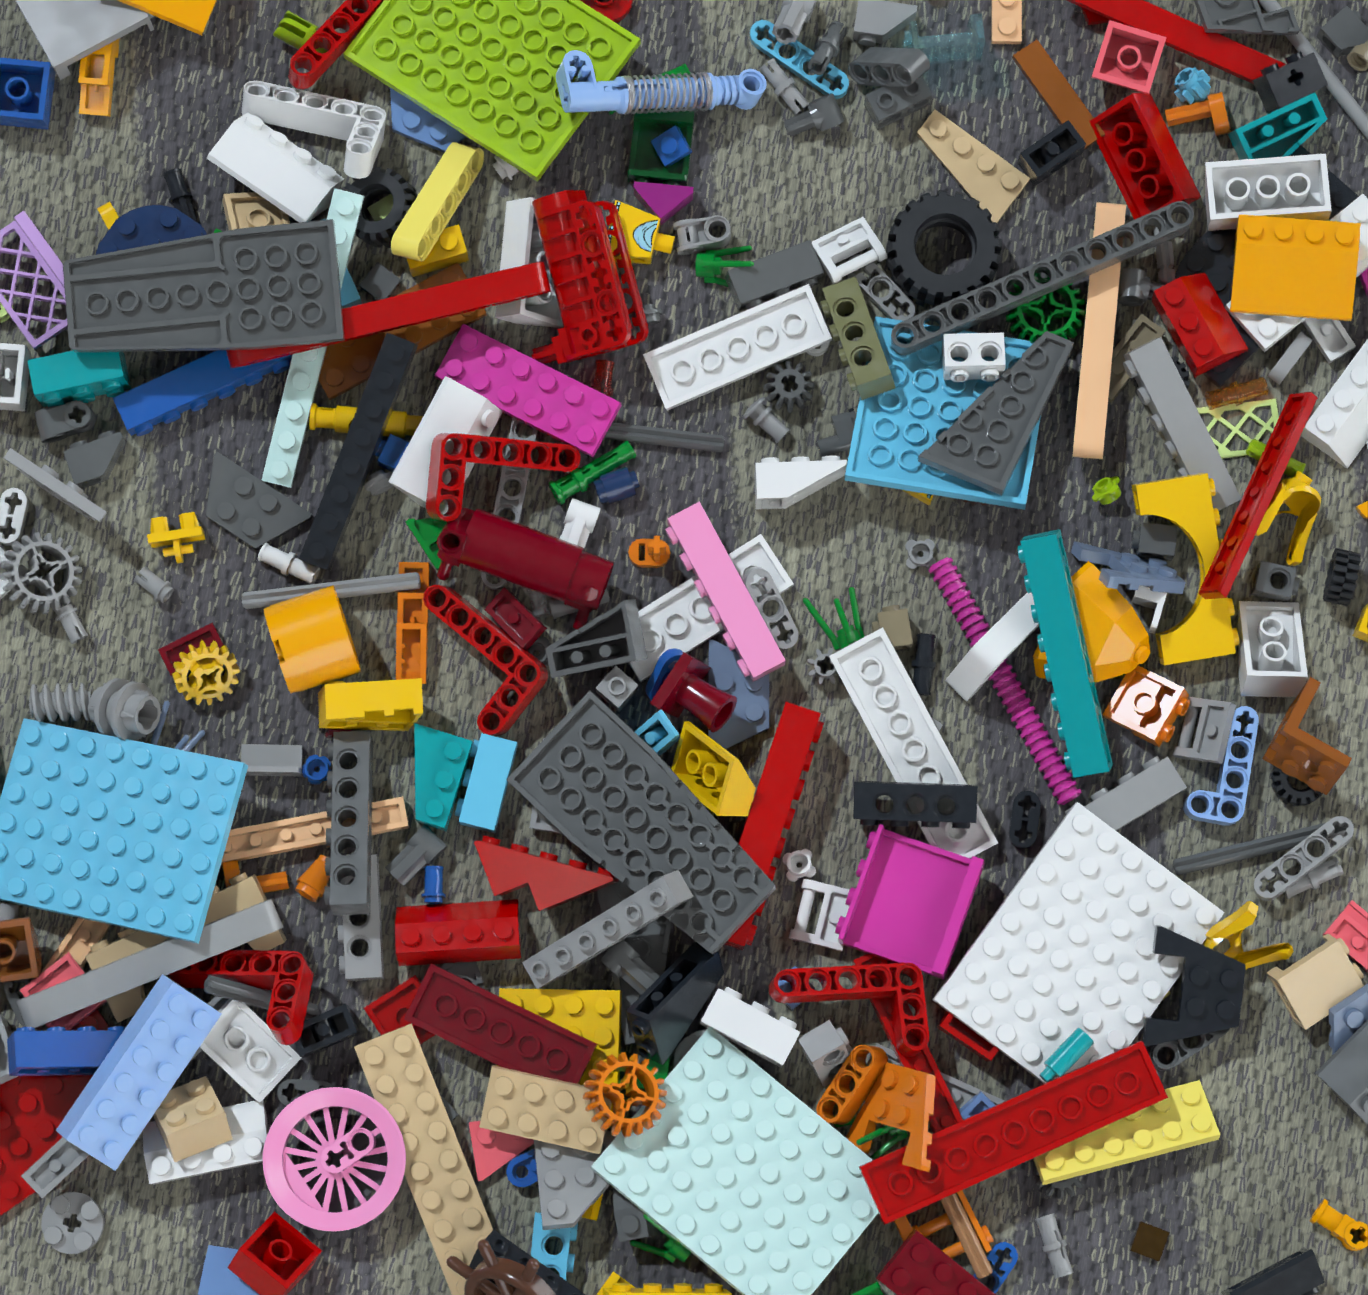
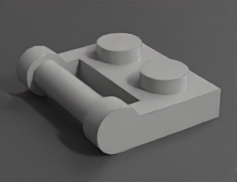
[1172,697,1236,764]

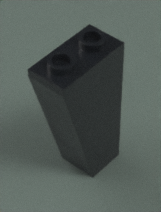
[626,942,724,1065]

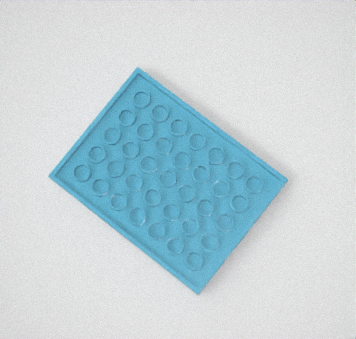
[0,718,248,944]

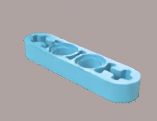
[750,20,849,99]

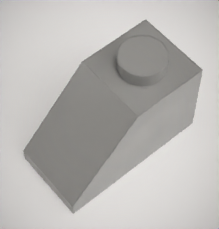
[853,0,918,46]

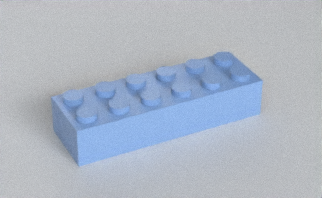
[56,974,222,1171]

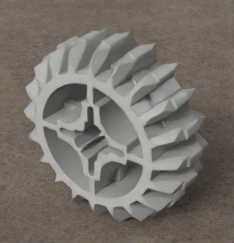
[0,532,82,614]

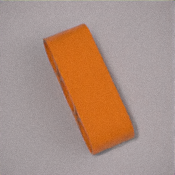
[816,1045,888,1125]

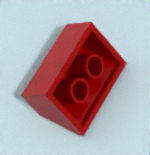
[1152,272,1248,377]

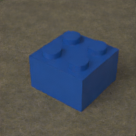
[0,58,56,130]

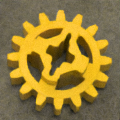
[172,640,240,705]

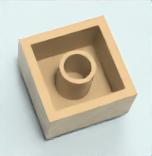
[153,1076,233,1162]

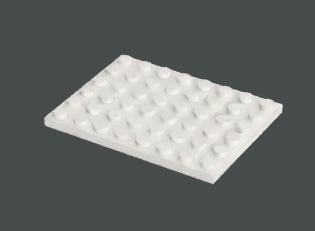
[933,802,1225,1084]

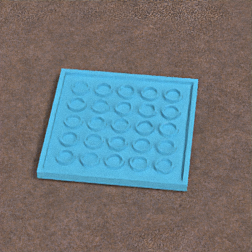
[845,316,1041,510]

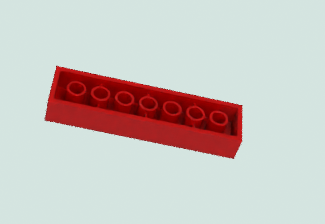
[724,702,824,951]

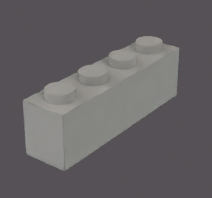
[1061,756,1187,831]

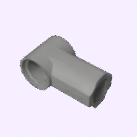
[772,0,817,45]

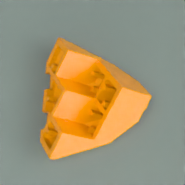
[1033,561,1150,682]

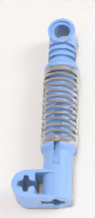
[556,50,767,115]

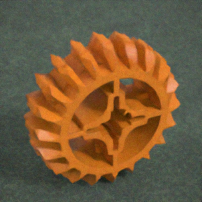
[583,1052,667,1137]

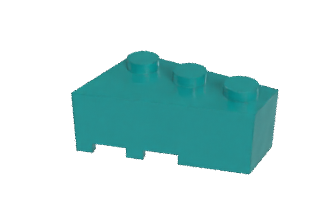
[414,723,473,832]

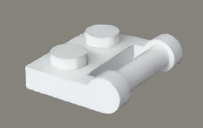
[812,217,888,284]
[789,879,849,952]

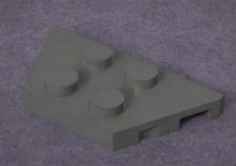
[206,451,313,550]

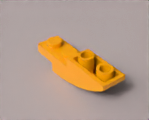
[78,38,120,117]

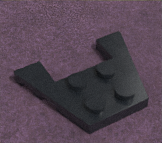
[1142,925,1246,1046]

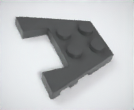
[1194,0,1300,35]

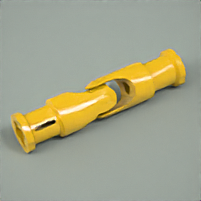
[309,403,423,438]

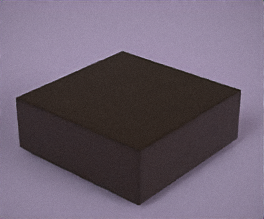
[1129,1221,1170,1261]

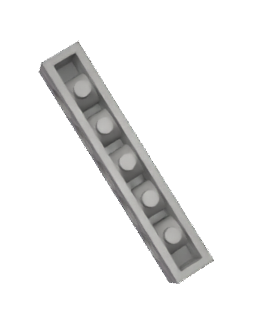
[522,870,694,989]

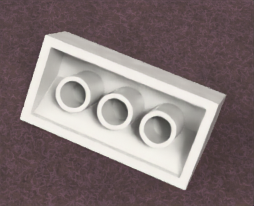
[207,112,344,223]
[1205,154,1331,231]
[495,197,563,328]
[1301,339,1368,469]
[388,376,503,515]
[143,1099,269,1185]

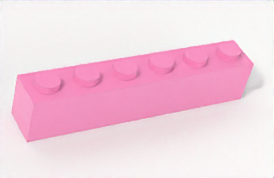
[665,501,786,682]

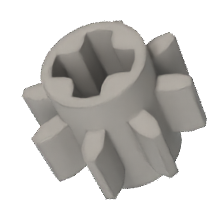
[807,648,838,685]

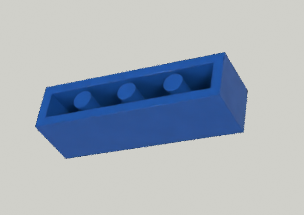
[7,1026,126,1076]

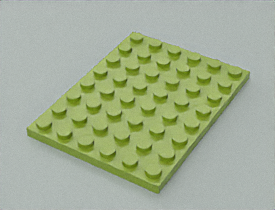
[343,0,641,182]

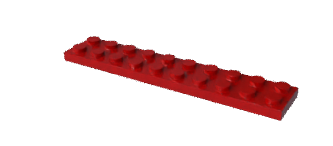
[859,1040,1168,1225]

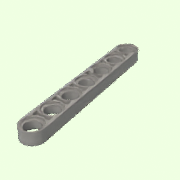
[481,417,539,590]

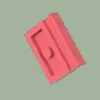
[1322,900,1368,973]

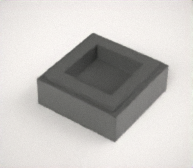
[359,262,402,300]

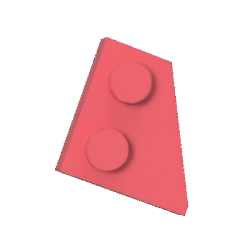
[469,1121,534,1182]

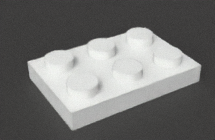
[199,999,302,1103]

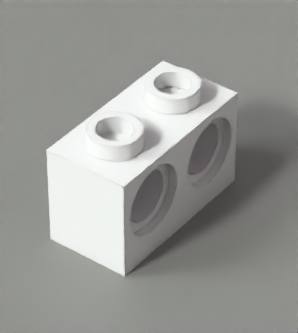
[942,333,1006,382]

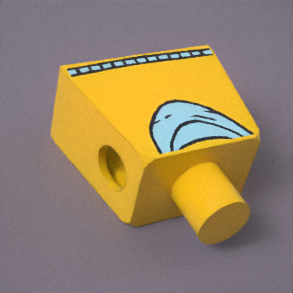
[608,200,675,264]

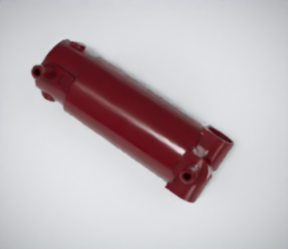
[437,507,614,630]

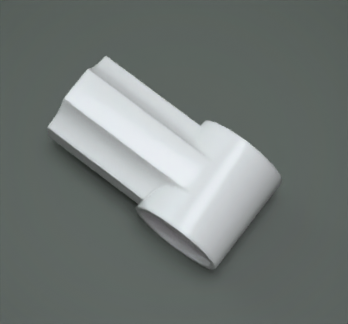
[560,498,601,548]

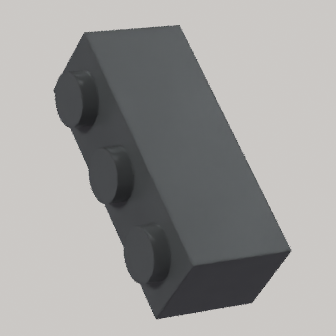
[725,240,824,310]

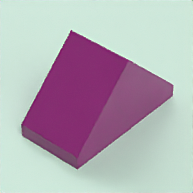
[634,181,694,226]

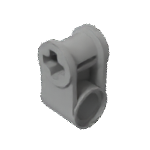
[673,215,731,255]

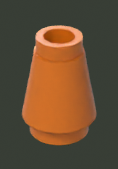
[295,855,330,902]

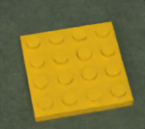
[497,988,622,1112]

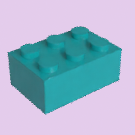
[27,351,131,407]

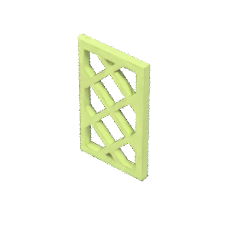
[1197,398,1279,459]

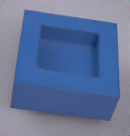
[651,125,692,168]

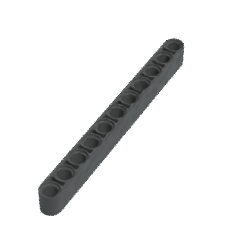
[891,201,1194,355]

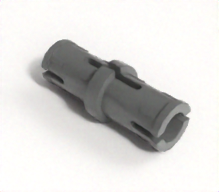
[808,21,848,75]

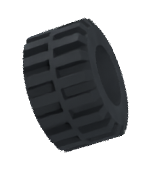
[344,167,418,248]

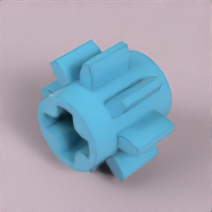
[1174,67,1211,104]

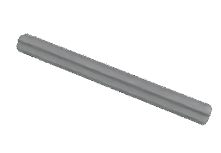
[242,572,421,609]

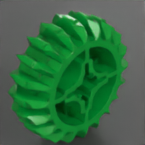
[1006,273,1086,343]

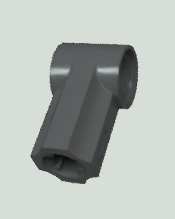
[385,825,447,887]
[599,940,660,995]

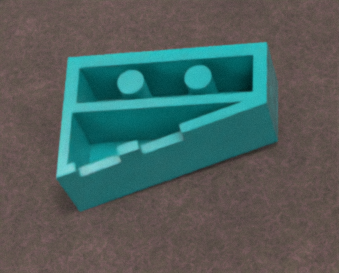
[1228,92,1327,160]

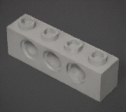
[337,854,384,981]

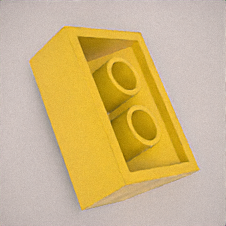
[671,721,756,816]

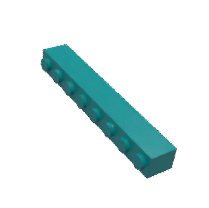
[1017,529,1113,778]

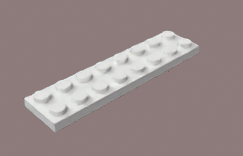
[829,627,998,858]

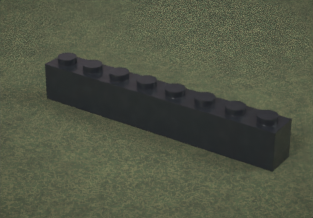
[299,333,418,570]

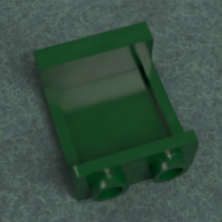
[627,108,694,186]

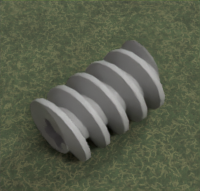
[29,683,94,722]

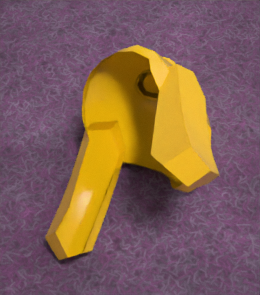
[1255,471,1321,566]
[1202,901,1294,969]

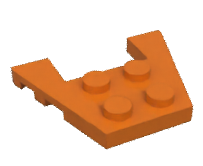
[846,1062,936,1172]

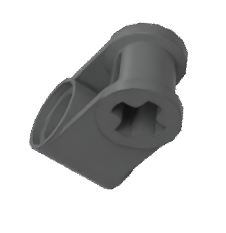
[34,401,96,443]

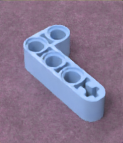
[1183,706,1259,826]

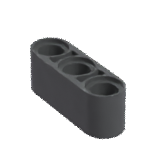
[848,47,930,87]
[1149,1028,1230,1070]

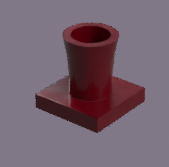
[650,652,737,733]

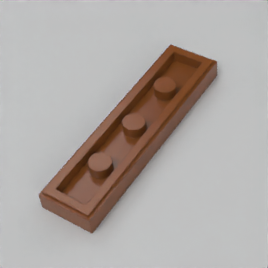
[1012,40,1105,150]

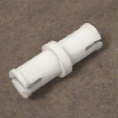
[257,543,320,584]

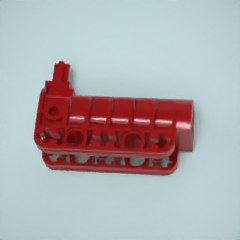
[531,190,649,364]

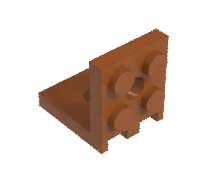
[1262,677,1352,795]

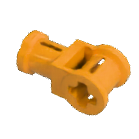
[1309,1198,1368,1251]

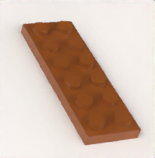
[319,262,487,400]

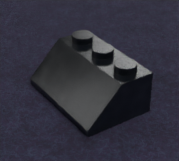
[1221,1249,1325,1295]

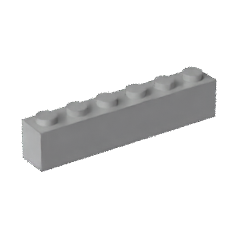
[1123,337,1242,511]

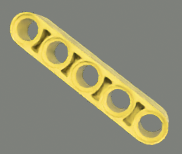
[391,142,484,261]

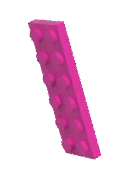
[434,324,622,457]

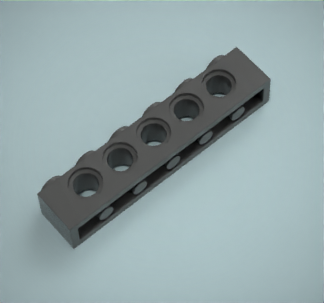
[324,731,373,915]

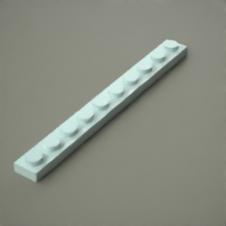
[262,188,364,488]

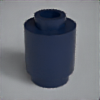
[593,467,640,504]

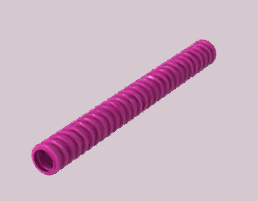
[928,557,1082,805]

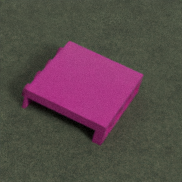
[835,824,984,980]

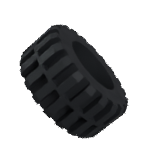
[886,190,1002,308]

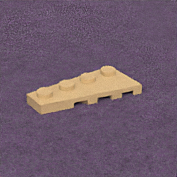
[917,109,1030,223]

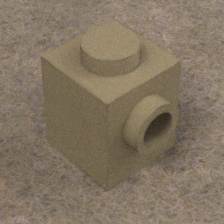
[871,605,913,651]

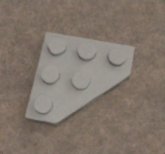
[534,1131,621,1230]

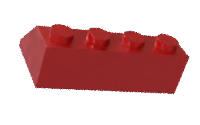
[1089,92,1201,220]
[395,899,521,966]

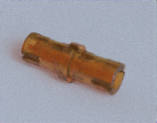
[1205,377,1268,410]

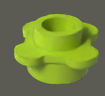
[1092,476,1121,505]

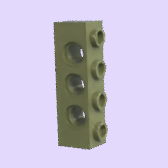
[820,276,896,400]

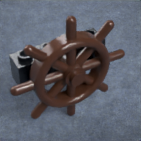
[446,1230,586,1295]

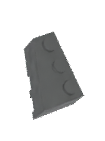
[545,599,648,678]

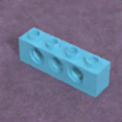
[531,1212,578,1280]

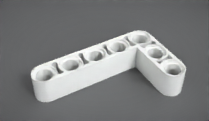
[242,81,386,179]
[945,593,1039,702]

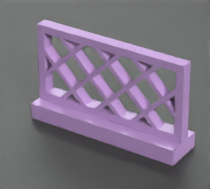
[0,211,68,350]

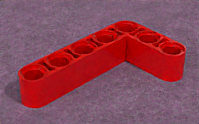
[288,0,383,89]
[426,433,581,522]
[423,585,548,736]
[167,950,313,1045]
[769,963,929,1057]

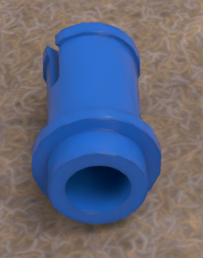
[421,866,446,905]

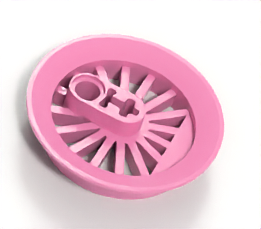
[263,1087,406,1231]

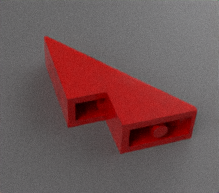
[474,835,619,911]

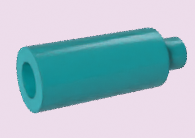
[1039,1028,1094,1083]

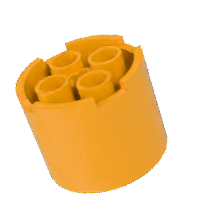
[263,585,361,694]

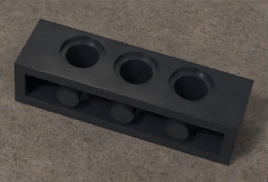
[853,781,978,829]

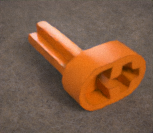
[1165,92,1231,136]
[628,535,671,568]
[222,860,289,893]

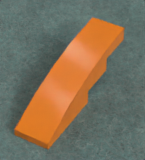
[396,562,430,684]

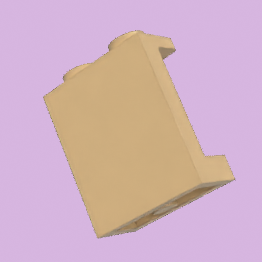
[1266,933,1364,1030]

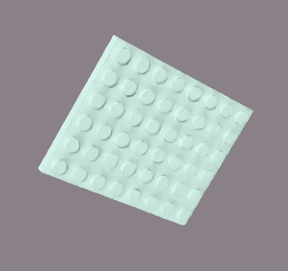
[591,1026,878,1295]

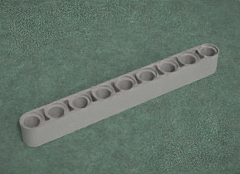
[16,899,283,1028]

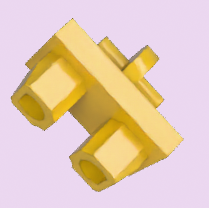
[147,512,205,564]

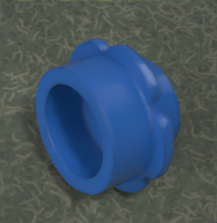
[302,755,332,785]

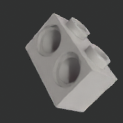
[798,1020,852,1087]

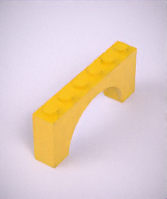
[1131,473,1239,666]

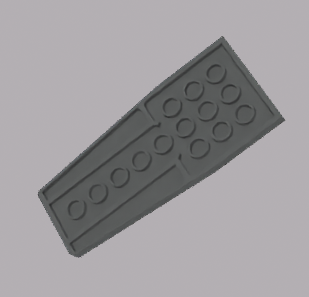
[63,219,345,352]

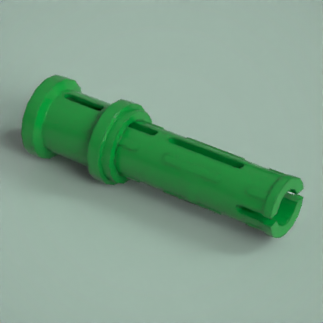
[547,440,636,506]

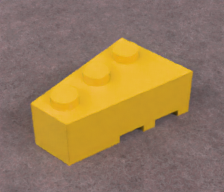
[318,678,423,731]

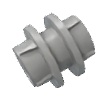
[87,678,162,741]

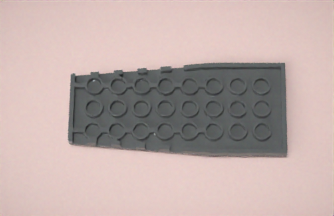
[506,691,776,954]

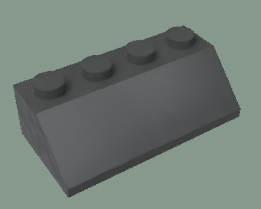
[1315,1020,1368,1124]

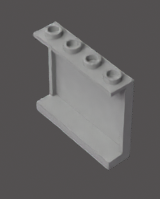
[15,0,155,80]

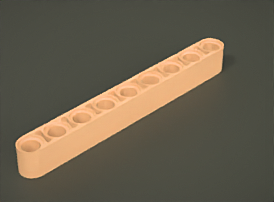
[1072,202,1126,460]

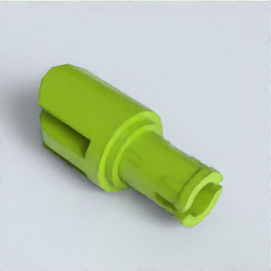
[273,10,328,53]

